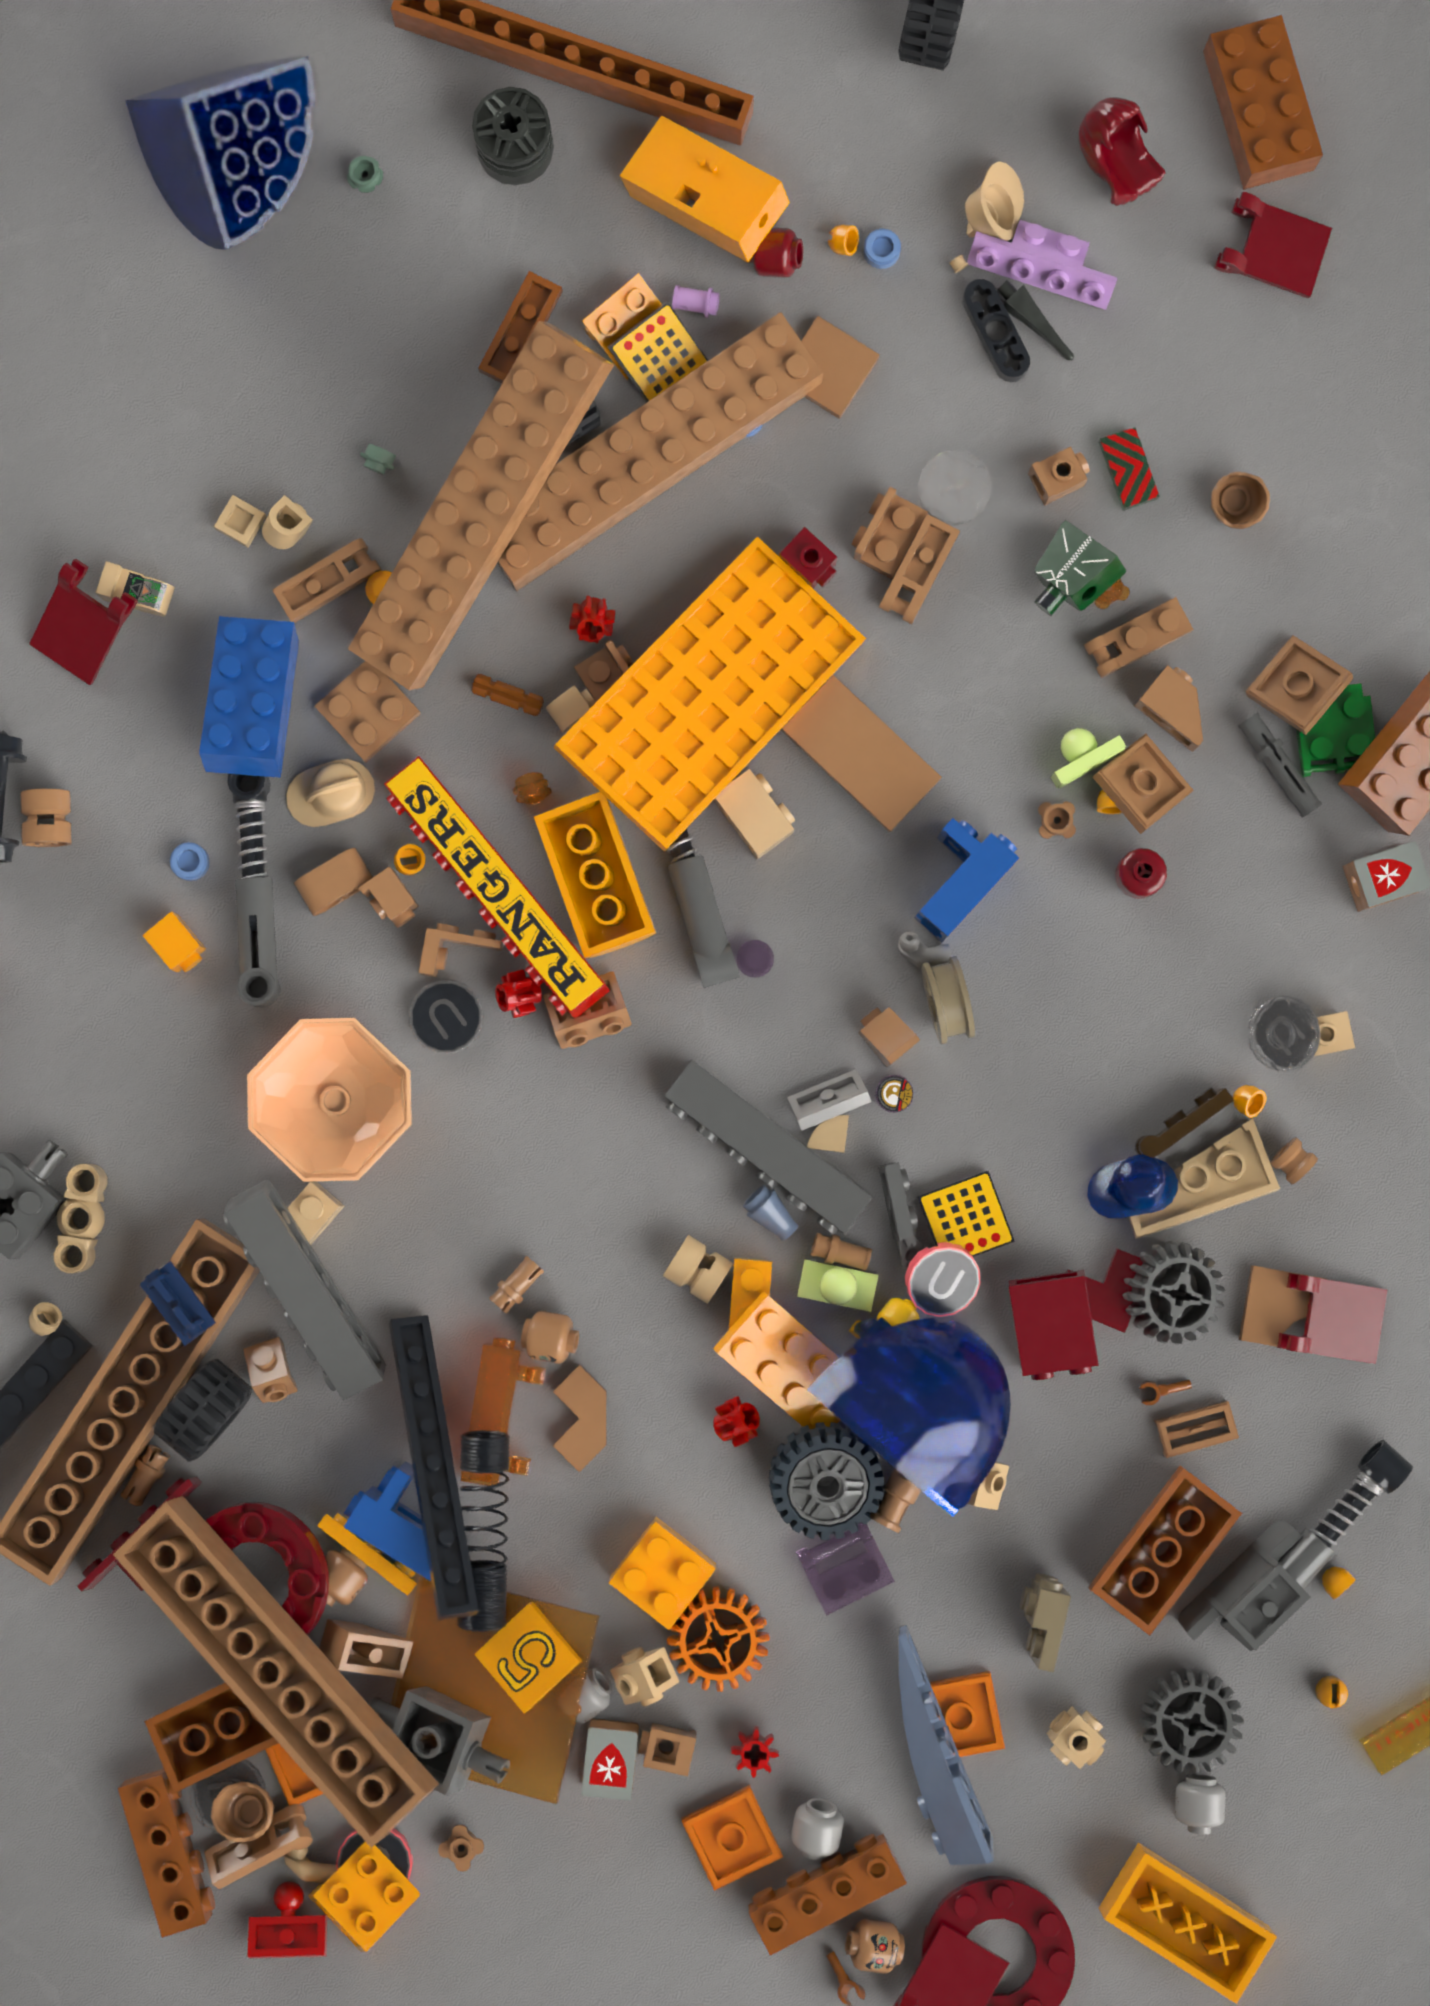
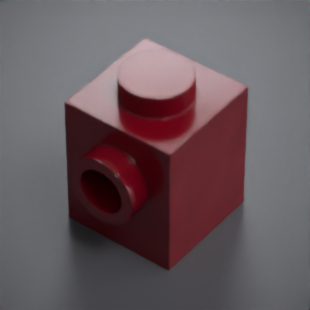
[779,527,837,589]

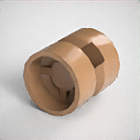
[20,789,72,847]

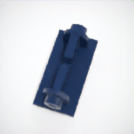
[140,1261,216,1346]

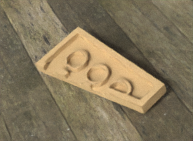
[1123,1118,1280,1239]

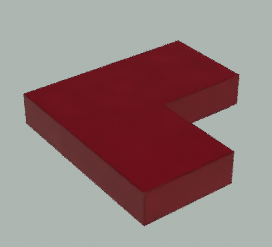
[1066,1248,1143,1333]

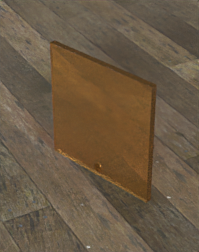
[391,1575,600,1804]

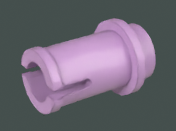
[672,285,720,318]

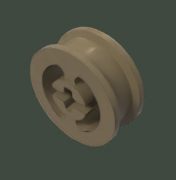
[922,956,975,1045]

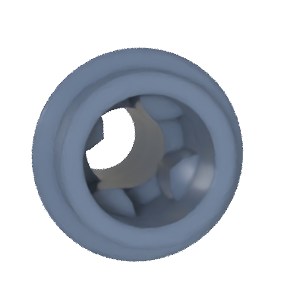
[743,1185,798,1241]

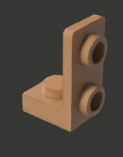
[419,923,503,978]

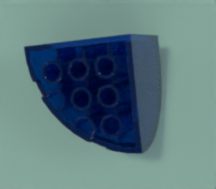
[125,56,315,250]
[807,1318,1011,1516]

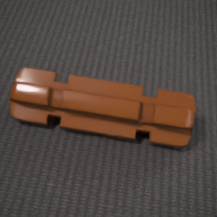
[471,674,544,716]

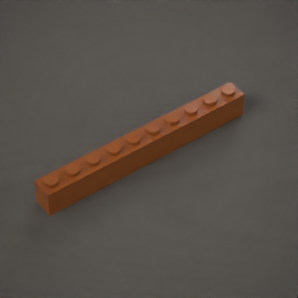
[390,0,754,146]

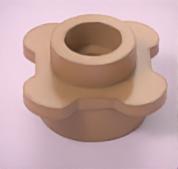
[1038,801,1076,839]
[438,1824,484,1872]

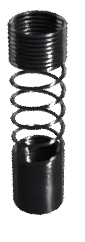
[457,1430,510,1632]

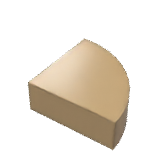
[807,1115,849,1153]

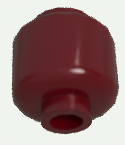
[749,228,804,278]
[1115,848,1167,899]

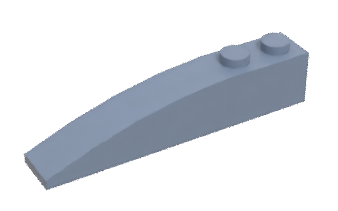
[899,1625,994,1865]

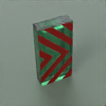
[1099,427,1160,511]

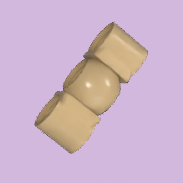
[54,1164,108,1273]

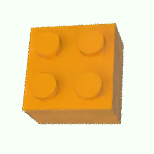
[608,1516,716,1630]

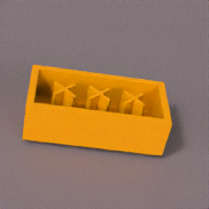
[1098,1842,1277,2004]

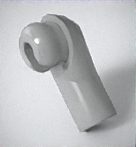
[898,931,952,968]

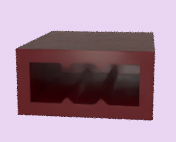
[1009,1270,1099,1380]

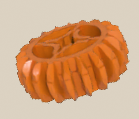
[667,1586,770,1692]

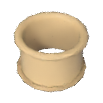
[949,255,968,273]

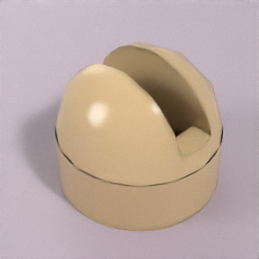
[29,1302,62,1336]

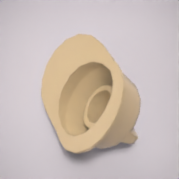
[965,161,1024,241]
[286,759,375,827]

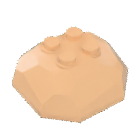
[247,1018,412,1182]

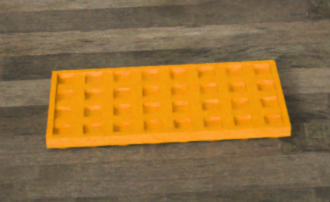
[554,536,866,852]

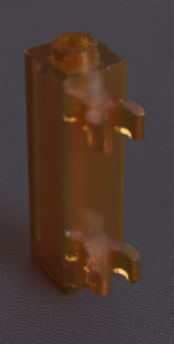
[460,1337,546,1486]

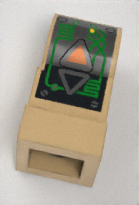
[96,561,175,616]

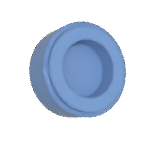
[863,229,901,269]
[170,842,210,881]

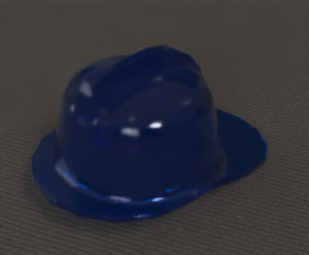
[1087,1155,1178,1219]

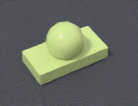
[1050,728,1126,789]
[797,1259,879,1312]

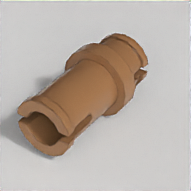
[810,1233,872,1271]
[489,1256,544,1314]
[120,1445,170,1507]

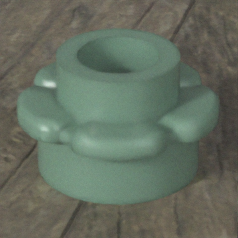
[347,156,383,193]
[360,444,396,475]

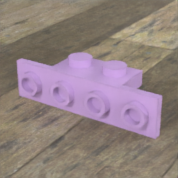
[967,220,1118,310]

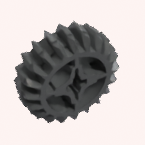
[1122,1241,1226,1345]
[1139,1668,1244,1775]

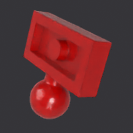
[247,1881,327,1959]

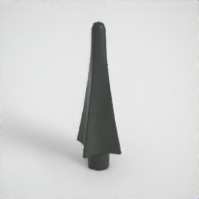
[997,280,1074,361]

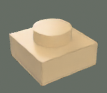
[214,495,267,548]

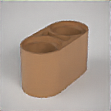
[294,848,373,916]

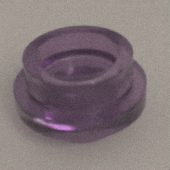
[736,940,774,978]

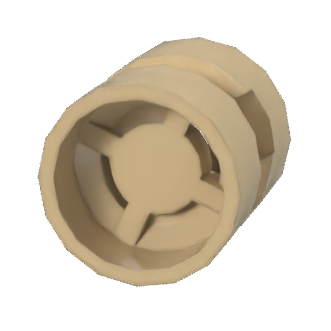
[663,1235,733,1304]

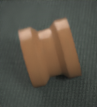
[1270,1137,1318,1185]

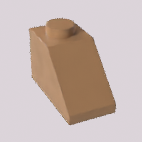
[1134,665,1203,752]
[858,1007,920,1067]
[319,1619,413,1679]

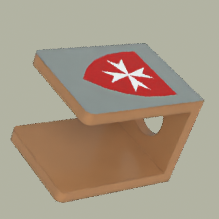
[1342,842,1430,912]
[581,1718,639,1801]

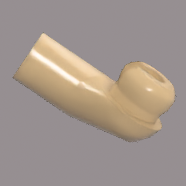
[284,1847,337,1883]

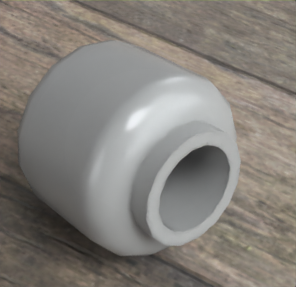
[554,1665,612,1724]
[1175,1774,1226,1834]
[791,1798,844,1860]

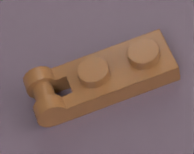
[879,514,960,624]
[272,538,382,623]
[1084,597,1194,678]
[204,1804,313,1889]

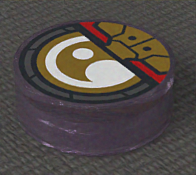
[875,1075,913,1113]

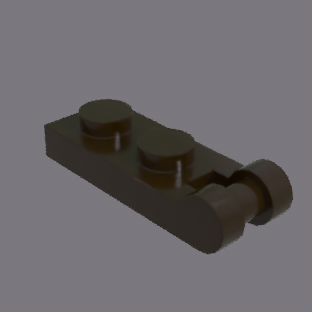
[1135,1087,1234,1158]

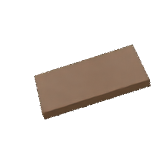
[782,675,942,833]

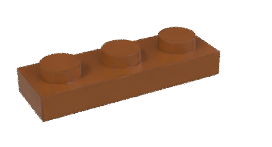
[478,271,563,383]

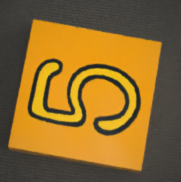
[474,1602,582,1713]

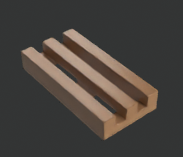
[1154,1400,1239,1458]

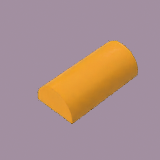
[534,792,656,958]

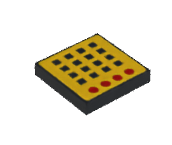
[607,302,709,403]
[917,1171,1015,1257]

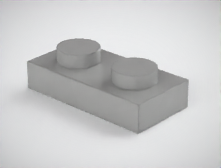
[787,1069,871,1131]

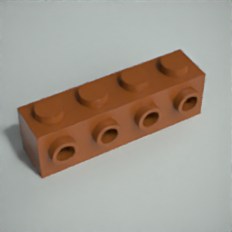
[118,1768,215,1938]
[748,1833,907,1956]

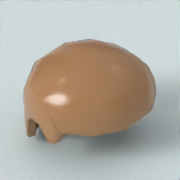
[1211,472,1270,529]
[211,1782,274,1842]

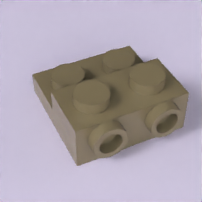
[1020,1573,1071,1673]

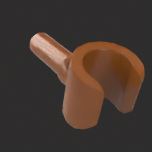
[1139,1380,1192,1405]
[826,1951,866,2006]

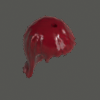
[1078,97,1166,206]

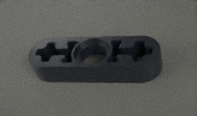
[962,279,1030,382]

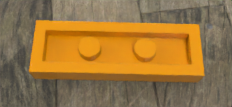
[317,1513,417,1596]

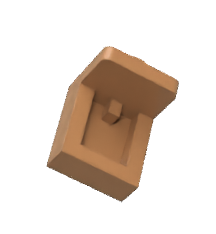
[243,1337,298,1403]

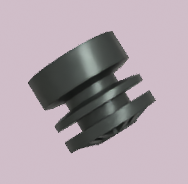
[472,87,554,185]

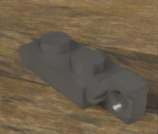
[879,1162,924,1268]

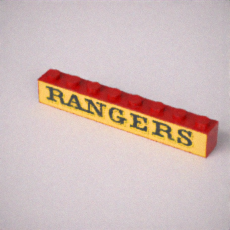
[384,756,610,1019]

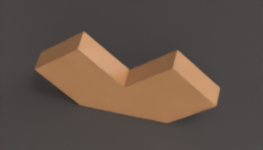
[553,1364,607,1473]

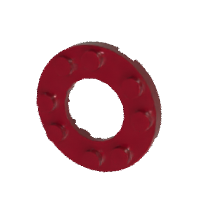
[206,1502,329,1636]
[921,1876,1075,2006]

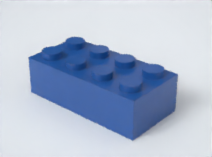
[199,616,299,778]

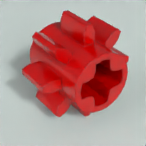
[569,595,616,644]
[495,969,542,1018]
[713,1396,760,1447]
[731,1726,779,1778]

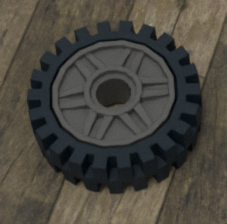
[769,1422,884,1540]

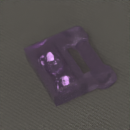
[796,1522,895,1616]

